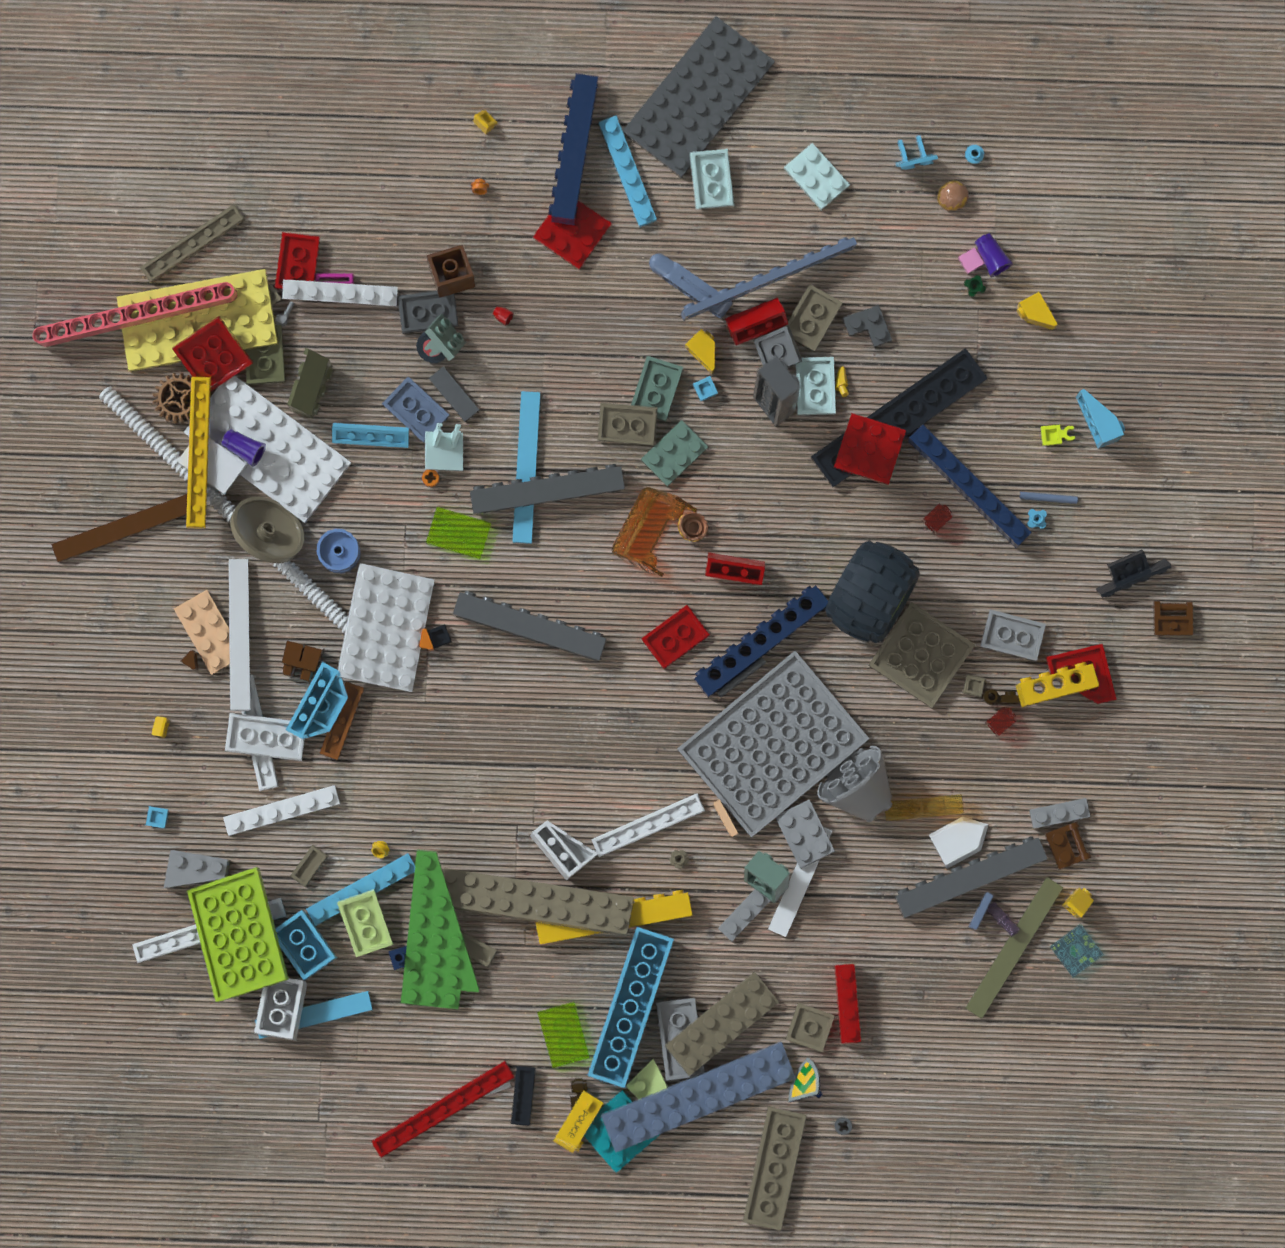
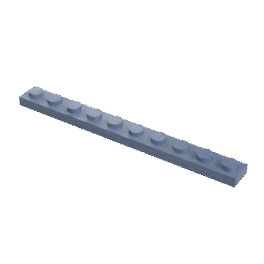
[681,237,857,321]

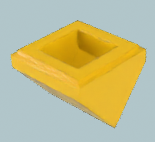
[473,110,498,135]

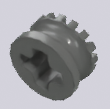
[834,1117,852,1135]

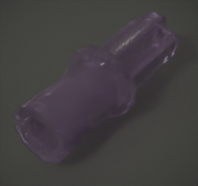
[987,902,1020,937]

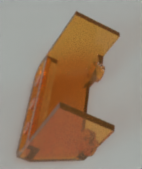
[612,487,698,577]

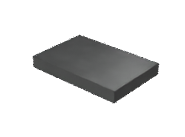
[397,291,459,334]

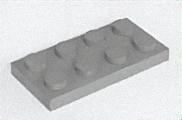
[656,998,705,1081]

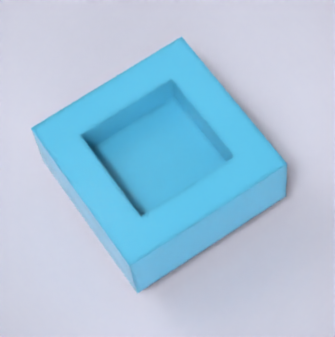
[693,376,718,402]
[146,806,169,829]

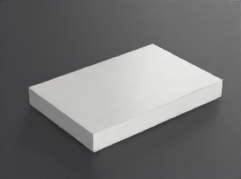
[177,438,247,495]

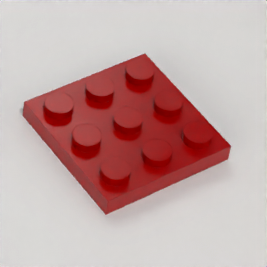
[533,200,612,270]
[172,316,253,392]
[834,413,906,485]

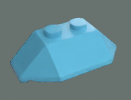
[286,662,348,739]

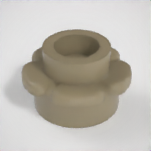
[670,850,689,869]

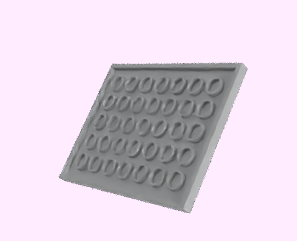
[677,651,869,838]

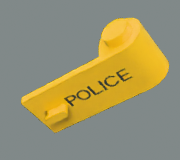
[553,1091,603,1154]

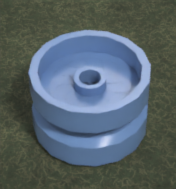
[316,529,361,574]

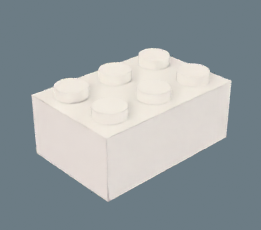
[254,978,307,1041]

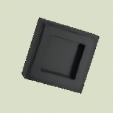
[427,624,452,649]

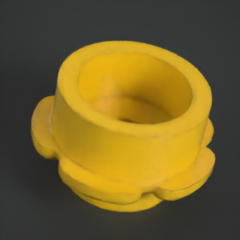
[371,841,390,859]

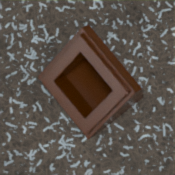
[180,650,199,671]

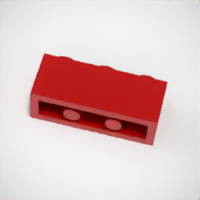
[725,297,789,346]
[705,552,765,585]

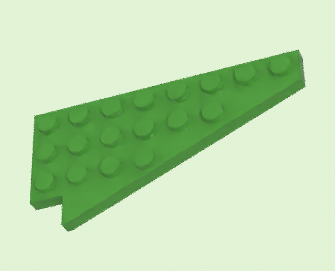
[401,849,479,1009]

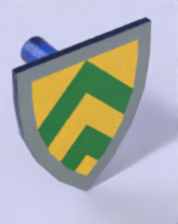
[788,1057,823,1103]

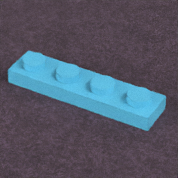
[332,423,409,448]

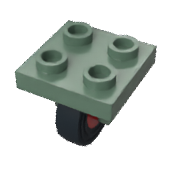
[416,314,466,363]

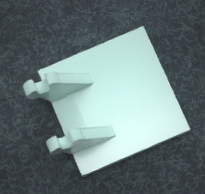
[425,423,463,471]

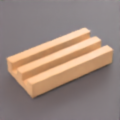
[713,799,738,837]

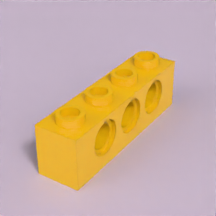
[1016,662,1099,707]

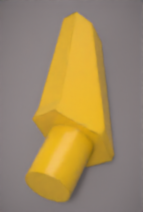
[835,366,849,397]

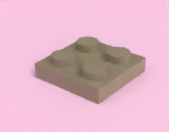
[786,1003,835,1052]

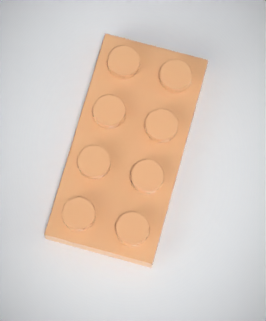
[174,590,230,675]

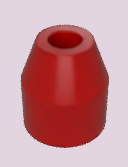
[493,307,514,326]

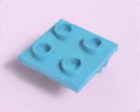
[895,135,938,170]

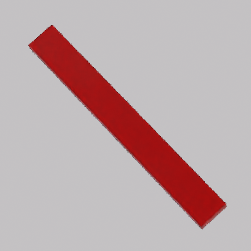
[371,1061,515,1158]

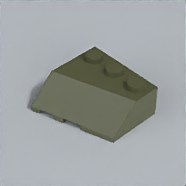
[287,348,334,419]

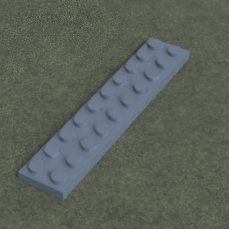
[601,1041,796,1152]

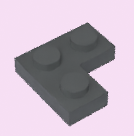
[843,305,892,348]

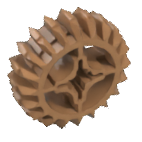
[153,373,191,424]

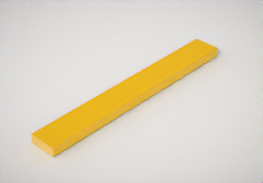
[186,377,211,529]

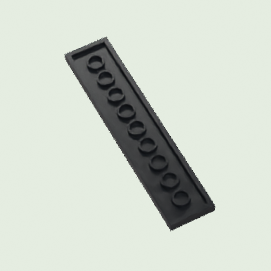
[811,348,988,488]

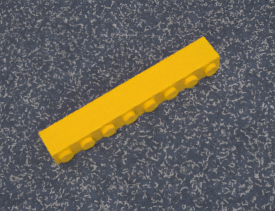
[536,890,692,945]

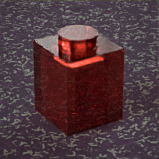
[922,503,953,535]
[985,707,1016,737]

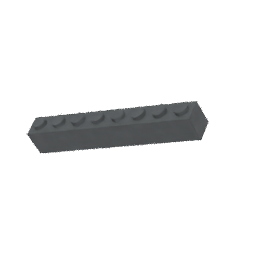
[470,464,625,515]
[453,591,606,662]
[895,836,1048,918]

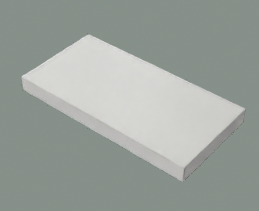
[225,713,305,761]

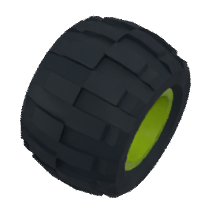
[826,540,920,644]

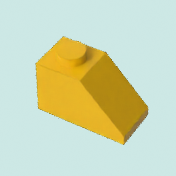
[1017,292,1058,330]
[685,329,715,375]
[1062,888,1094,918]

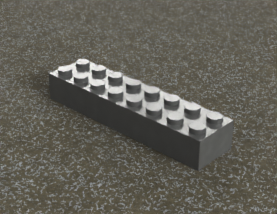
[753,356,801,427]

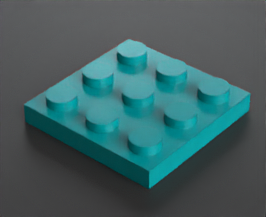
[584,1090,660,1173]

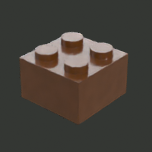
[426,245,476,298]

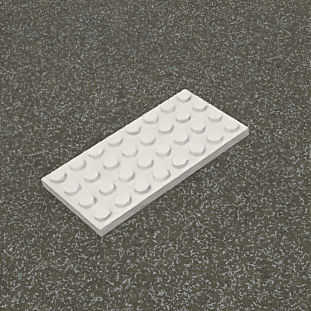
[184,376,352,524]

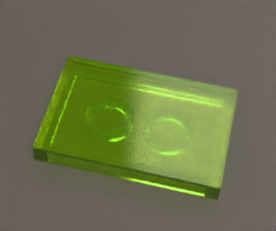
[426,507,492,560]
[537,1001,590,1068]

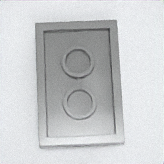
[980,610,1046,662]
[776,799,835,869]

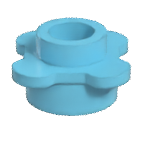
[1027,509,1047,529]

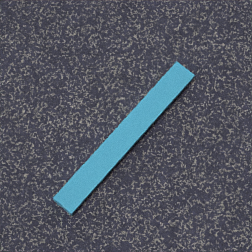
[512,391,540,544]

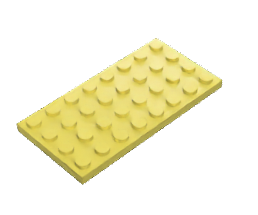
[117,269,278,372]

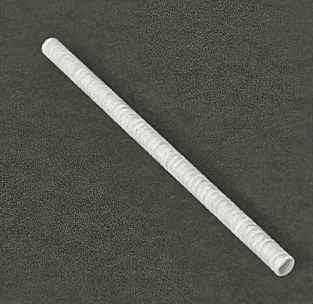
[99,386,348,633]

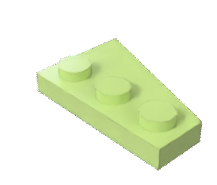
[626,1058,667,1099]

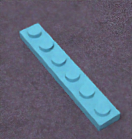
[599,116,657,227]
[306,853,415,926]

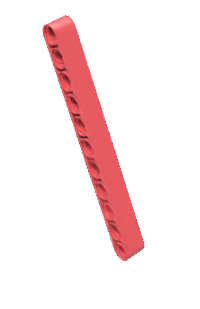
[33,282,237,347]

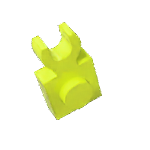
[1040,425,1075,446]

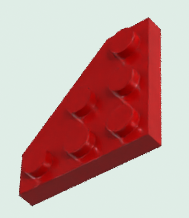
[1046,644,1117,704]

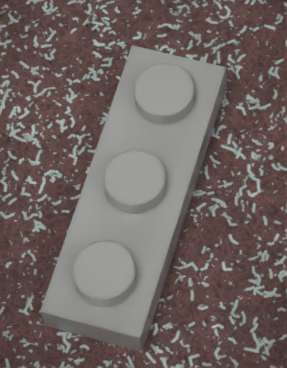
[1029,798,1090,829]
[718,889,771,942]

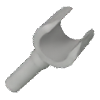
[276,301,295,326]

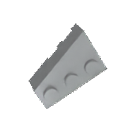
[164,850,231,889]

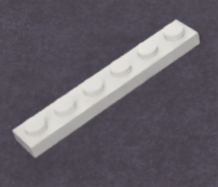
[282,280,398,306]
[223,785,340,836]

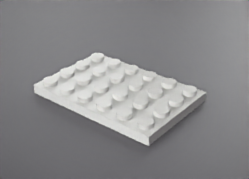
[338,563,434,692]

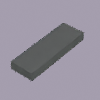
[429,366,480,422]

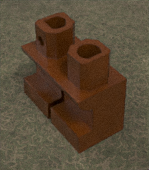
[282,640,324,682]

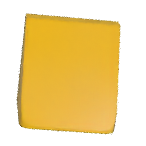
[152,716,170,738]

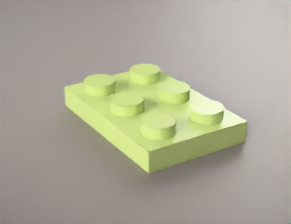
[337,889,393,957]

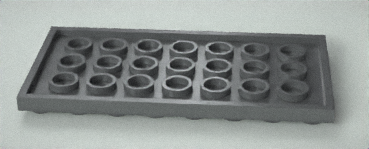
[622,16,775,179]

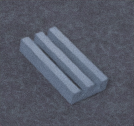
[968,892,994,930]

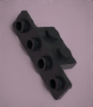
[1096,550,1172,598]

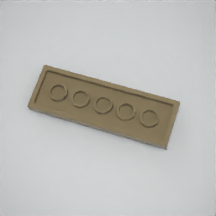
[664,972,779,1076]
[743,1106,806,1231]

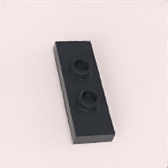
[511,1066,536,1126]

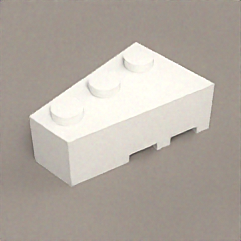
[530,821,599,881]

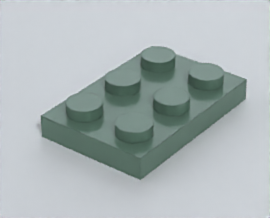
[631,356,683,422]
[641,420,708,487]

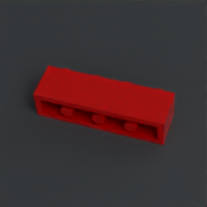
[834,964,861,1043]

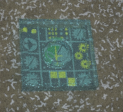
[1049,924,1104,978]

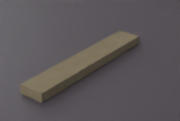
[140,204,245,284]

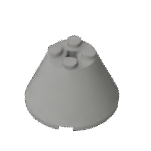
[817,746,892,822]

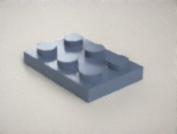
[382,377,450,443]

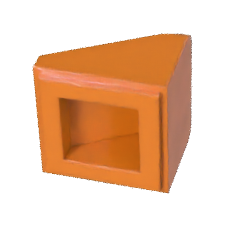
[419,628,434,651]

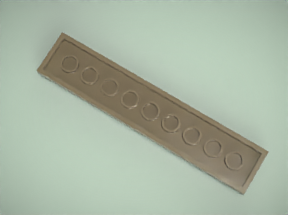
[443,868,634,936]

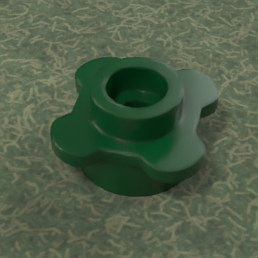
[964,275,986,297]

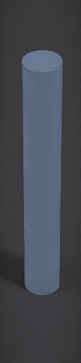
[1020,491,1078,504]

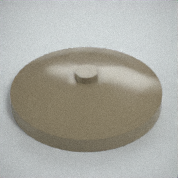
[230,497,304,563]

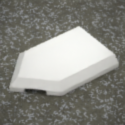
[929,817,989,869]

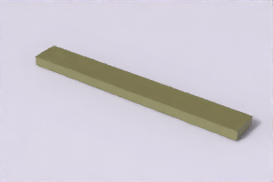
[965,877,1063,1019]

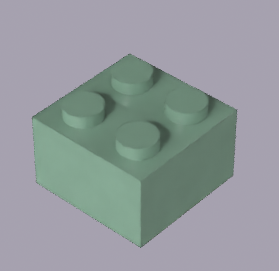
[744,851,790,903]

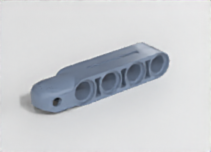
[649,253,733,319]

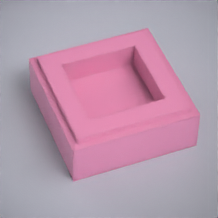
[958,248,984,274]

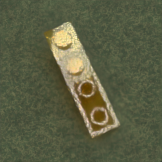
[885,794,964,822]

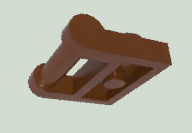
[1153,601,1193,636]
[1045,822,1091,870]

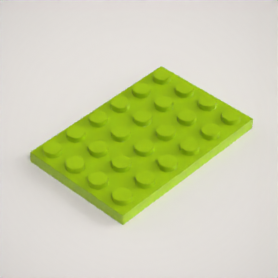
[187,867,289,1002]

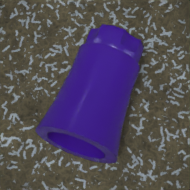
[975,233,1013,277]
[221,429,266,467]

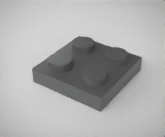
[754,326,802,367]

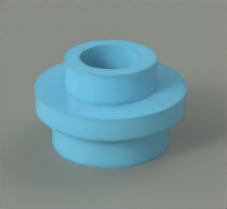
[965,145,984,164]

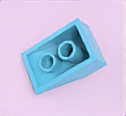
[1076,389,1125,449]

